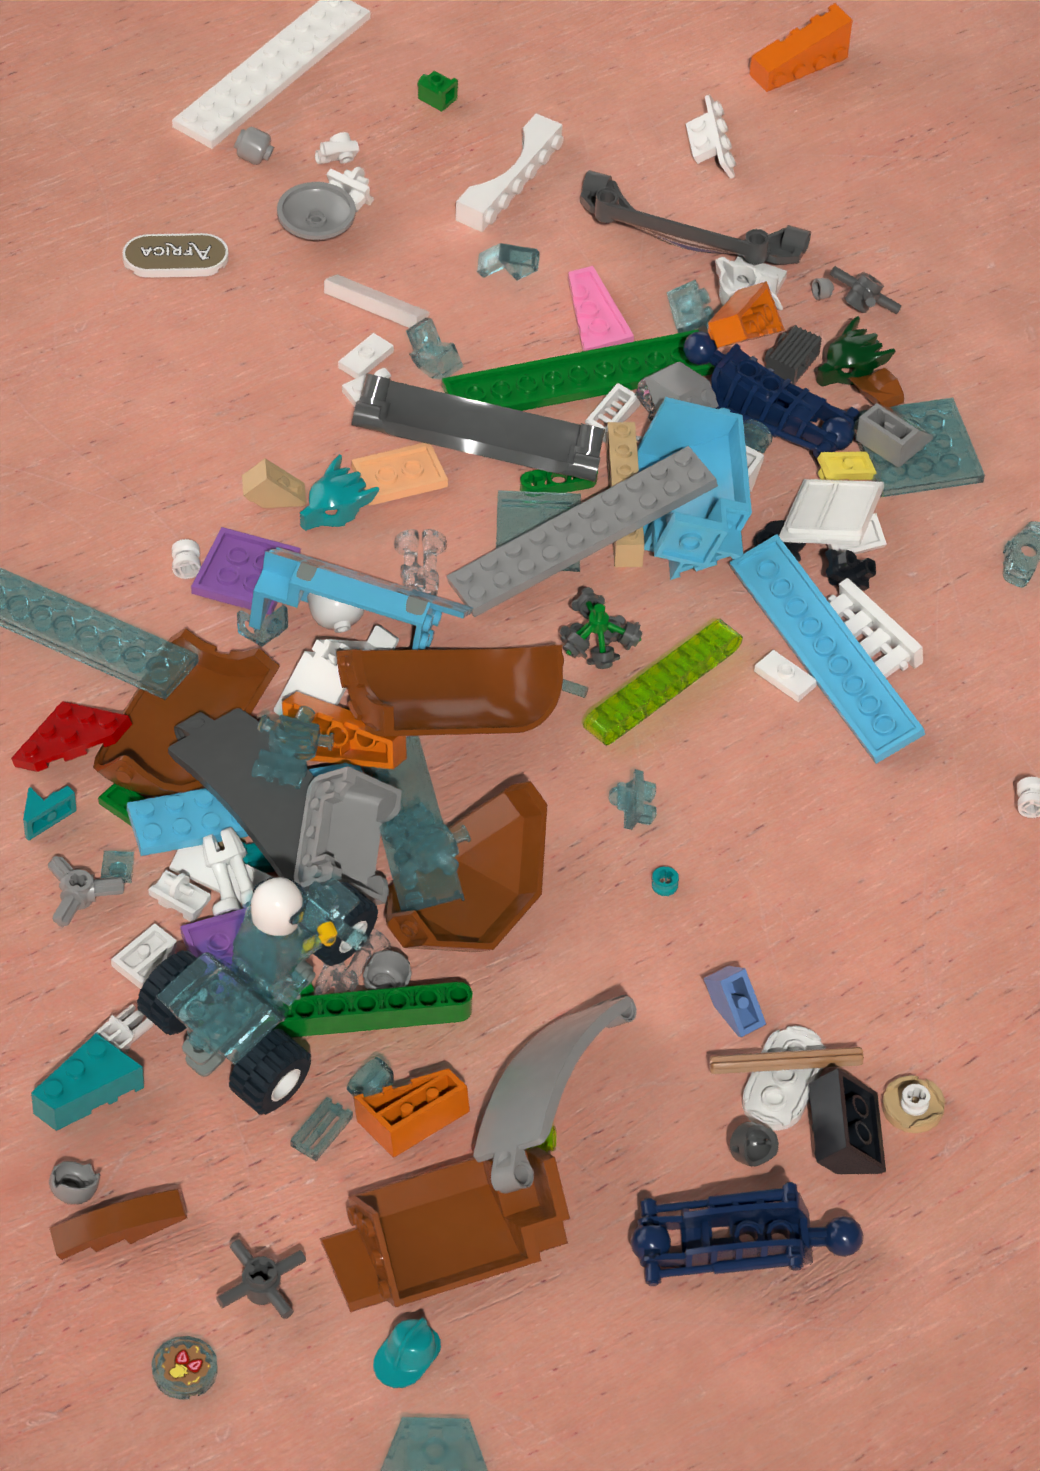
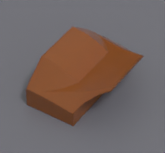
[849,368,904,407]

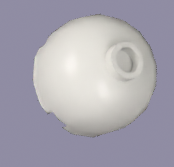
[307,593,364,633]

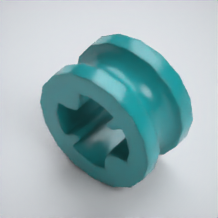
[652,867,679,896]

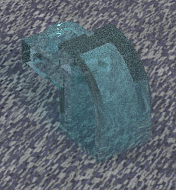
[406,318,464,380]

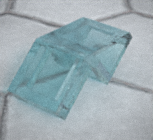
[477,243,540,281]

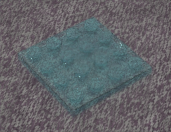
[853,398,985,498]

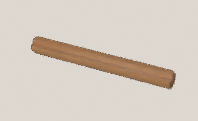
[709,1047,864,1074]

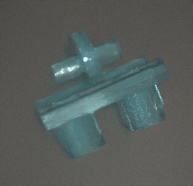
[609,769,656,830]

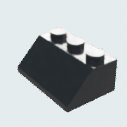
[809,1068,886,1174]

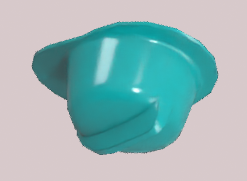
[373,1318,441,1388]

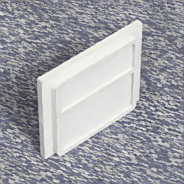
[779,479,884,545]

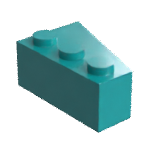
[31,1033,144,1131]

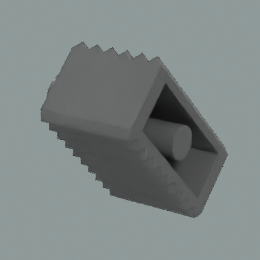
[764,325,822,385]

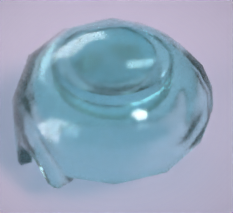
[346,1057,394,1097]

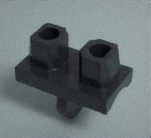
[825,549,876,591]

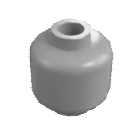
[234,127,274,165]

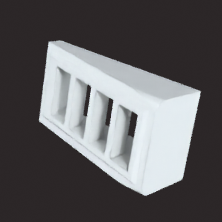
[585,383,640,432]

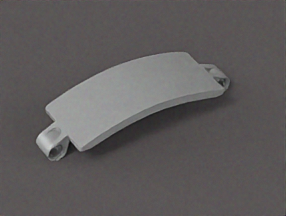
[473,995,637,1194]

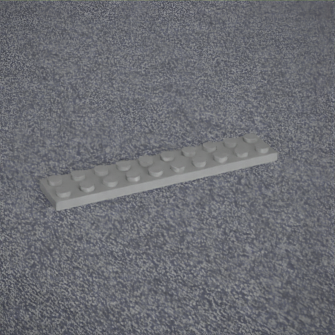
[447,446,718,618]

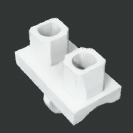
[326,167,374,212]
[148,870,211,922]

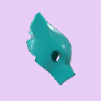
[300,454,379,531]

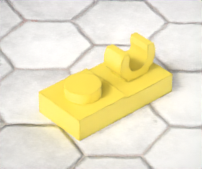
[817,452,877,480]

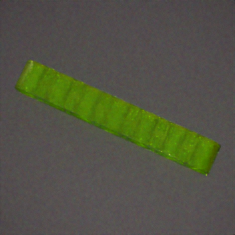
[583,619,743,746]

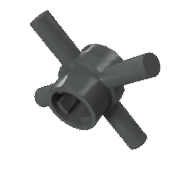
[830,266,902,314]
[216,1240,306,1319]

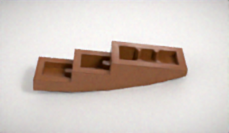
[49,1189,188,1260]

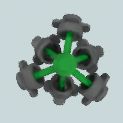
[560,587,642,669]

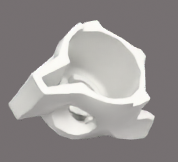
[715,257,783,310]

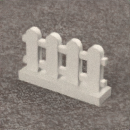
[828,578,923,678]

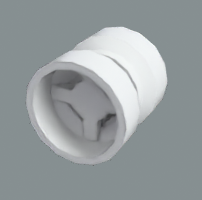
[171,539,201,579]
[1017,777,1040,818]

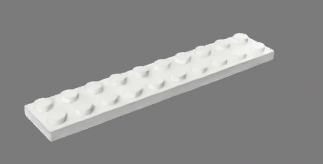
[172,0,371,149]

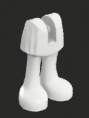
[203,827,256,917]

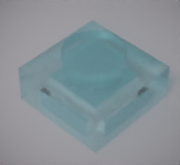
[101,851,134,883]

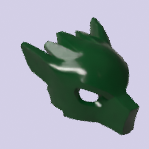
[816,316,895,387]

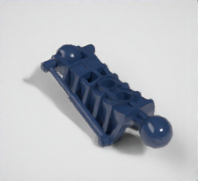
[684,331,860,459]
[630,1182,864,1286]

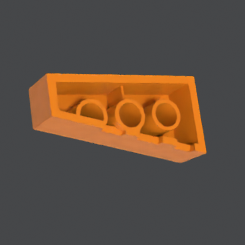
[749,3,853,92]
[708,281,785,348]
[282,691,407,769]

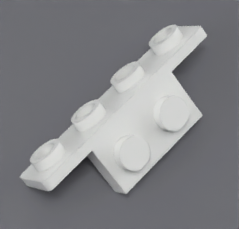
[686,94,736,179]

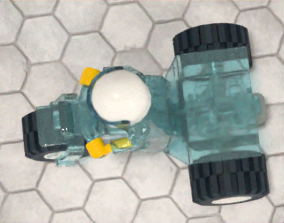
[137,877,378,1115]

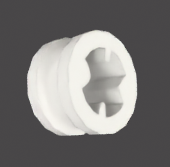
[901,1084,930,1116]

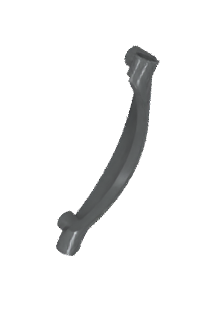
[352,373,605,482]

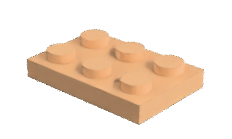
[352,443,448,506]

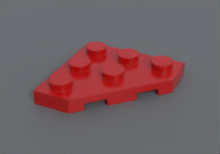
[11,701,132,772]

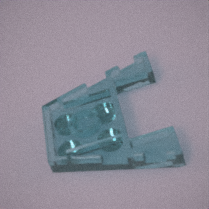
[380,1417,488,1471]

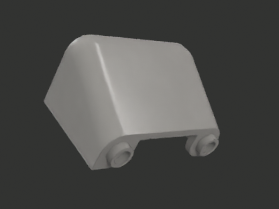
[294,766,402,906]

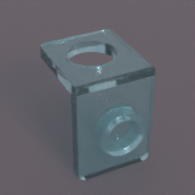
[237,605,288,647]

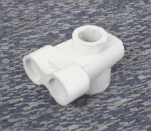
[315,132,359,164]

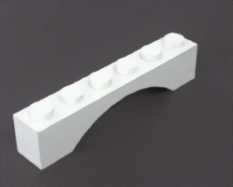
[456,113,564,232]

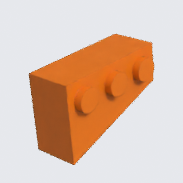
[353,1068,470,1158]

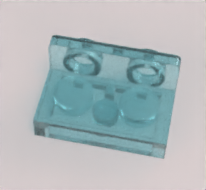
[667,280,715,333]

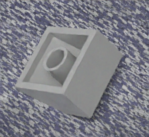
[645,361,718,411]

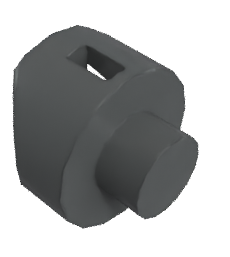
[730,1122,779,1167]

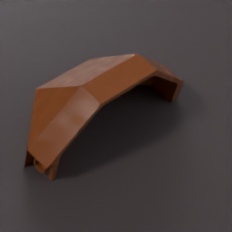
[386,781,548,952]

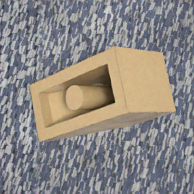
[242,458,307,508]

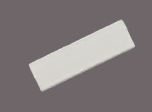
[324,274,430,331]
[169,845,274,903]

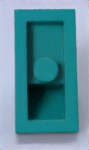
[23,785,76,841]

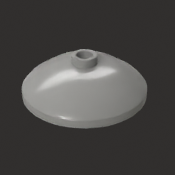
[277,182,356,240]

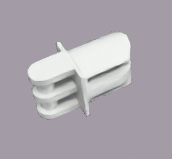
[94,1004,153,1053]

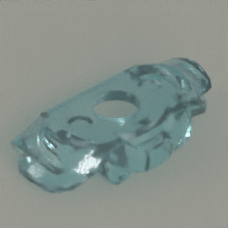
[1003,521,1040,588]

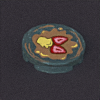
[151,1336,218,1400]

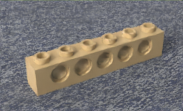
[606,422,644,567]

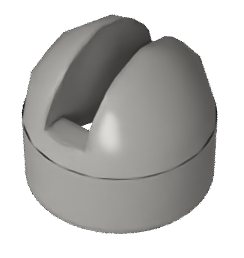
[812,278,834,300]

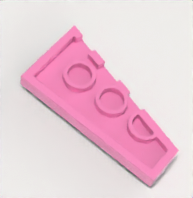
[568,266,634,351]

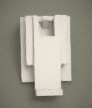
[274,625,399,718]

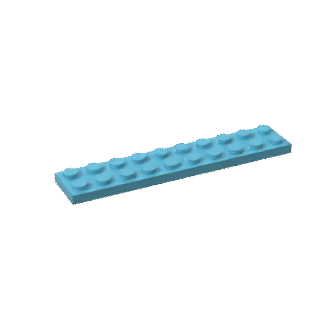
[729,534,925,764]

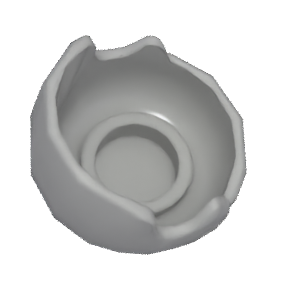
[363,950,412,990]
[49,1161,100,1205]

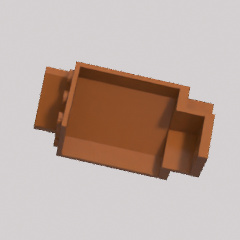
[319,1146,570,1313]

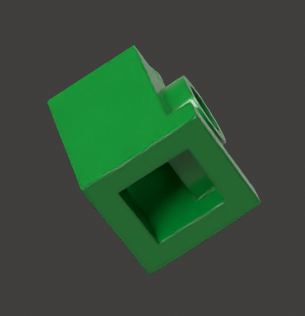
[417,71,458,112]

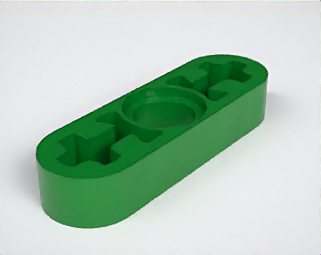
[520,470,598,499]

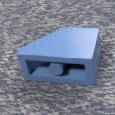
[703,966,766,1037]

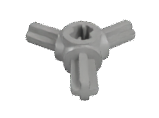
[48,856,124,927]

